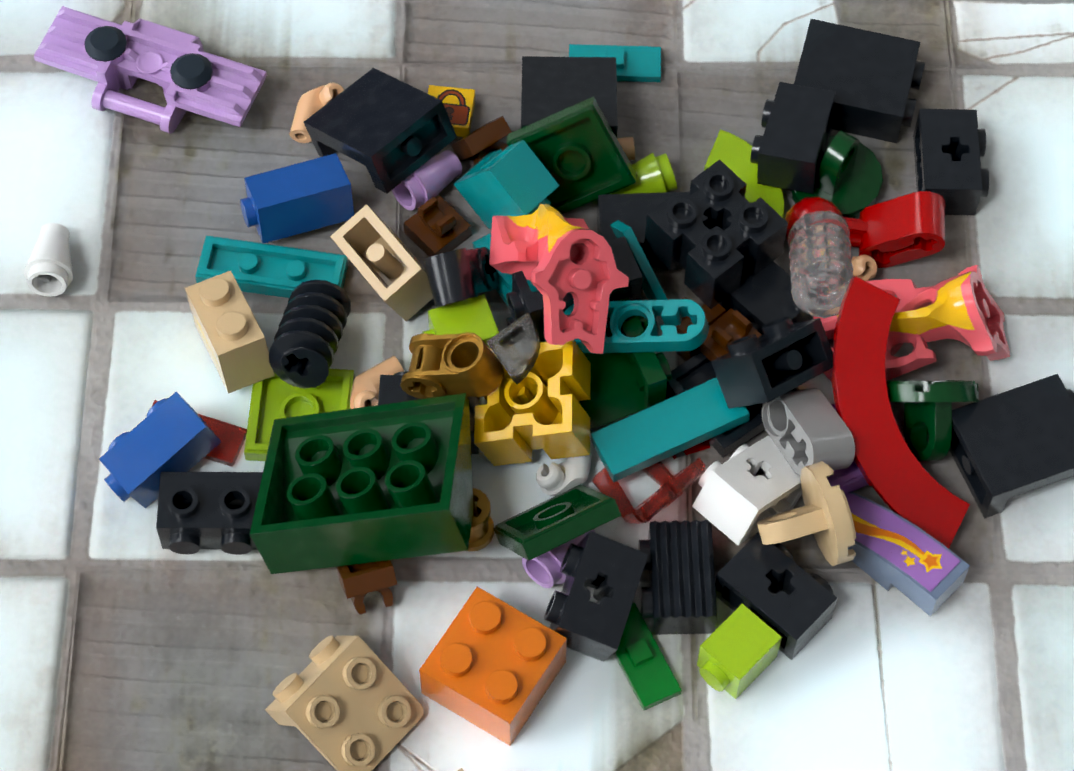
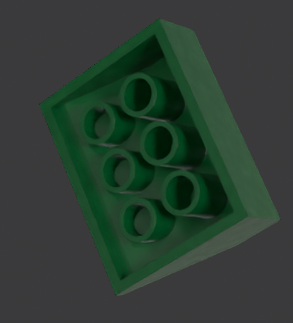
[250,393,473,574]

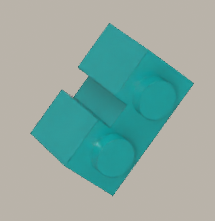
[453,140,559,229]

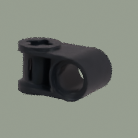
[423,247,499,307]

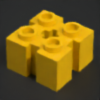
[474,340,591,466]

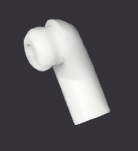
[536,436,594,496]

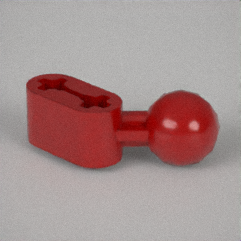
[785,191,945,268]

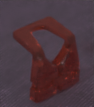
[592,457,706,524]

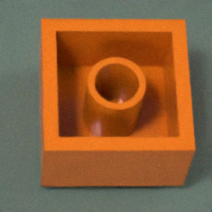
[419,586,567,746]

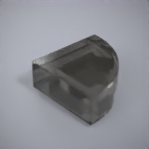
[487,312,540,384]

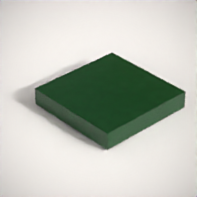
[506,96,637,214]
[493,484,622,560]

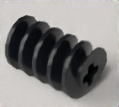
[269,280,351,389]

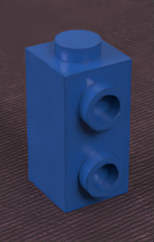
[240,153,354,244]
[99,391,222,508]

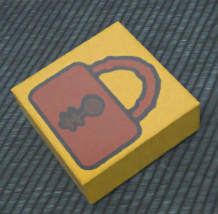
[427,85,475,137]

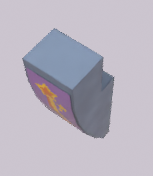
[845,492,970,616]

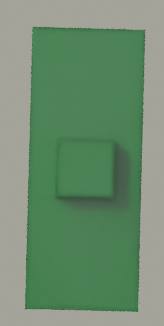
[613,602,682,711]

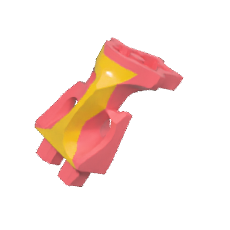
[489,204,629,354]
[812,265,1011,382]

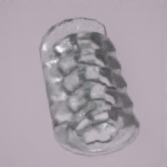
[788,211,854,318]

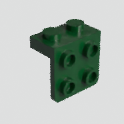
[579,297,672,434]

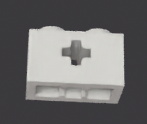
[692,436,802,546]

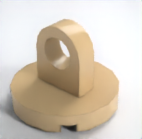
[757,461,856,566]

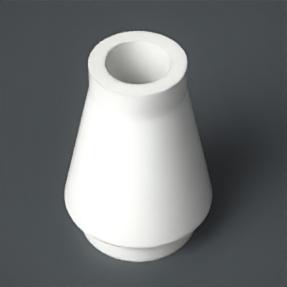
[24,223,73,297]

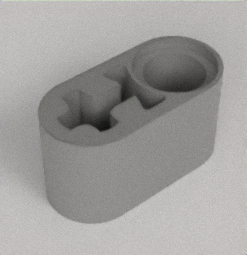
[762,388,855,475]

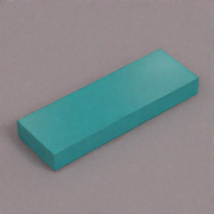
[195,235,349,298]
[591,377,750,482]

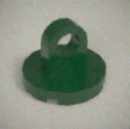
[790,131,883,219]
[886,380,979,462]

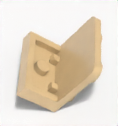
[265,635,424,771]

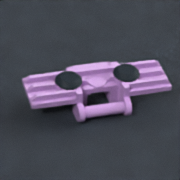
[34,6,267,134]

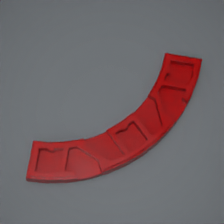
[832,276,970,549]

